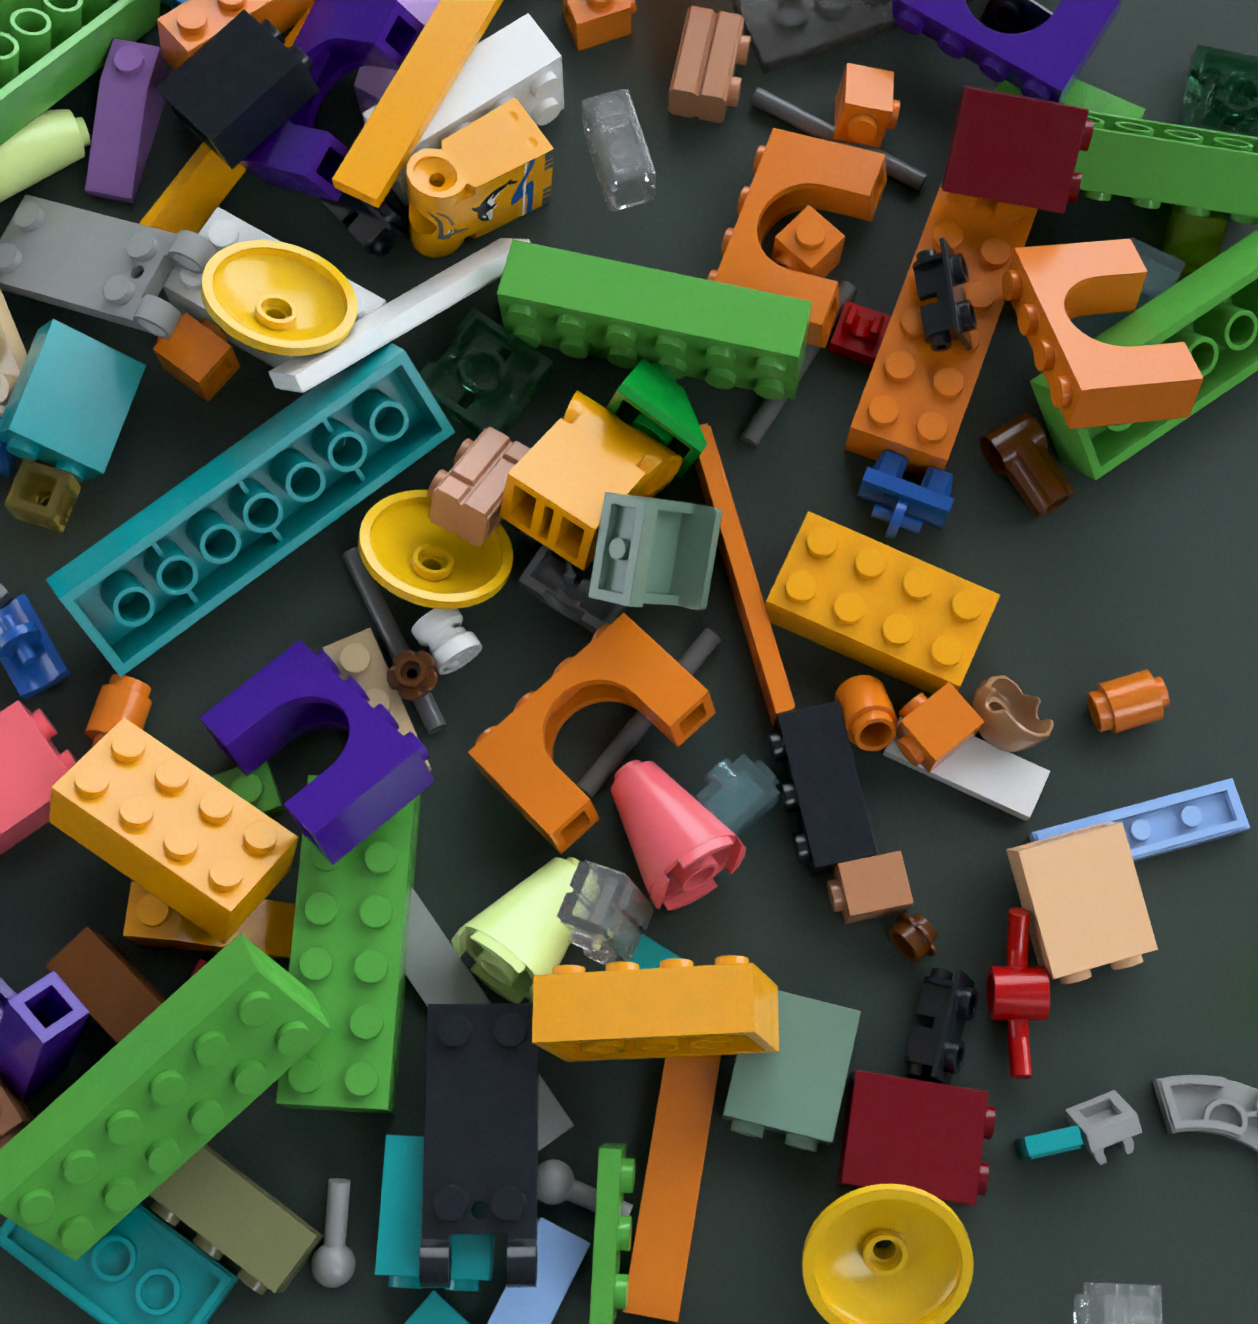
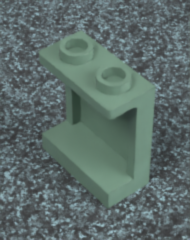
[588,492,722,610]
[721,990,861,1152]

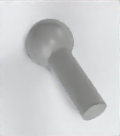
[538,1159,633,1216]
[311,1178,356,1288]

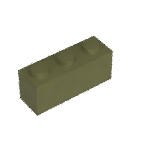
[149,1144,324,1295]

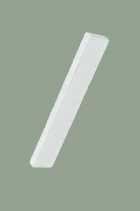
[269,238,530,393]

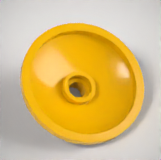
[200,240,358,357]
[358,490,513,609]
[802,1184,974,1324]

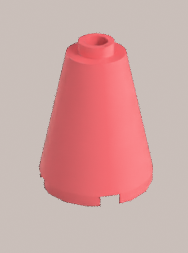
[610,760,746,911]

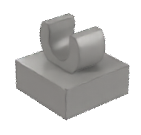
[1065,1090,1143,1165]

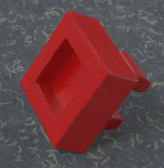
[828,300,891,367]

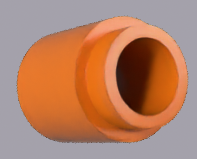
[1086,669,1170,734]
[85,674,152,747]
[834,675,898,751]

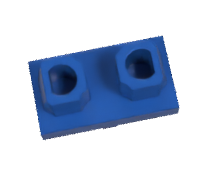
[857,450,955,541]
[0,593,71,700]

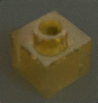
[4,459,81,533]

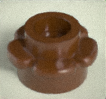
[387,649,438,700]
[888,913,938,963]

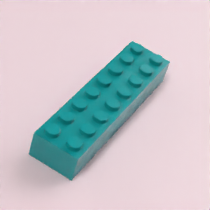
[46,342,455,677]

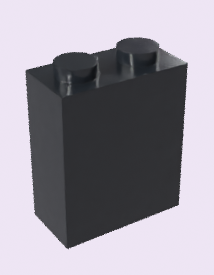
[156,10,320,169]

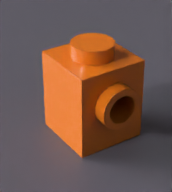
[561,0,637,51]
[833,63,900,148]
[771,205,845,278]
[153,312,240,402]
[896,682,984,773]

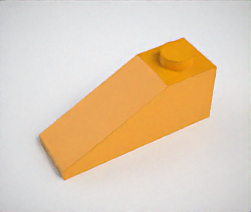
[123,881,295,959]

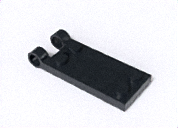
[419,1003,539,1288]

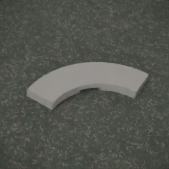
[1152,1075,1258,1153]

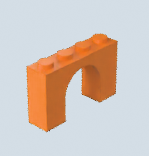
[707,128,887,348]
[1002,239,1204,429]
[468,613,716,854]

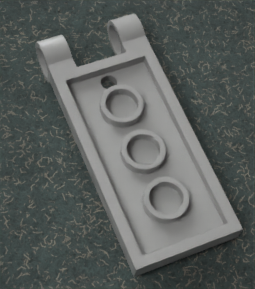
[0,194,216,339]

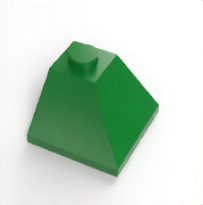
[606,358,707,478]

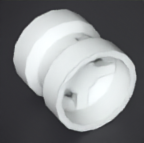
[411,608,483,675]

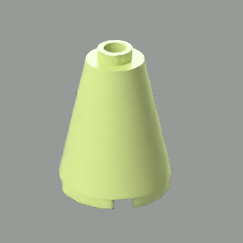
[0,109,91,202]
[451,857,595,1003]

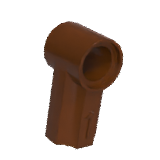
[979,412,1075,518]

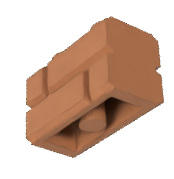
[668,6,751,124]
[427,427,531,547]

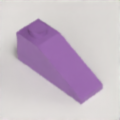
[85,38,171,204]

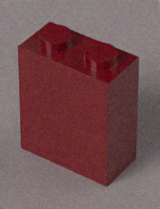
[941,85,1094,214]
[836,1070,995,1206]

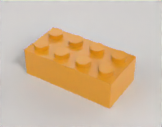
[765,511,1000,695]
[49,718,299,944]
[532,955,779,1062]

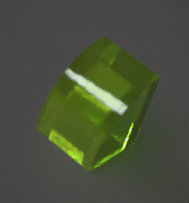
[1163,204,1228,275]

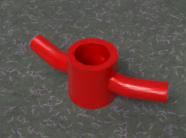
[986,907,1050,1080]

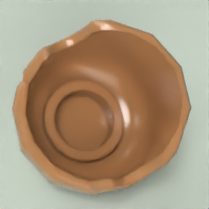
[972,675,1054,752]

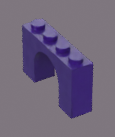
[239,0,425,202]
[892,0,1122,103]
[200,640,435,865]
[0,971,90,1100]

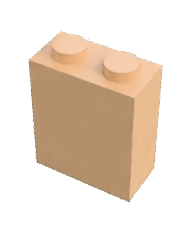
[1006,821,1158,984]

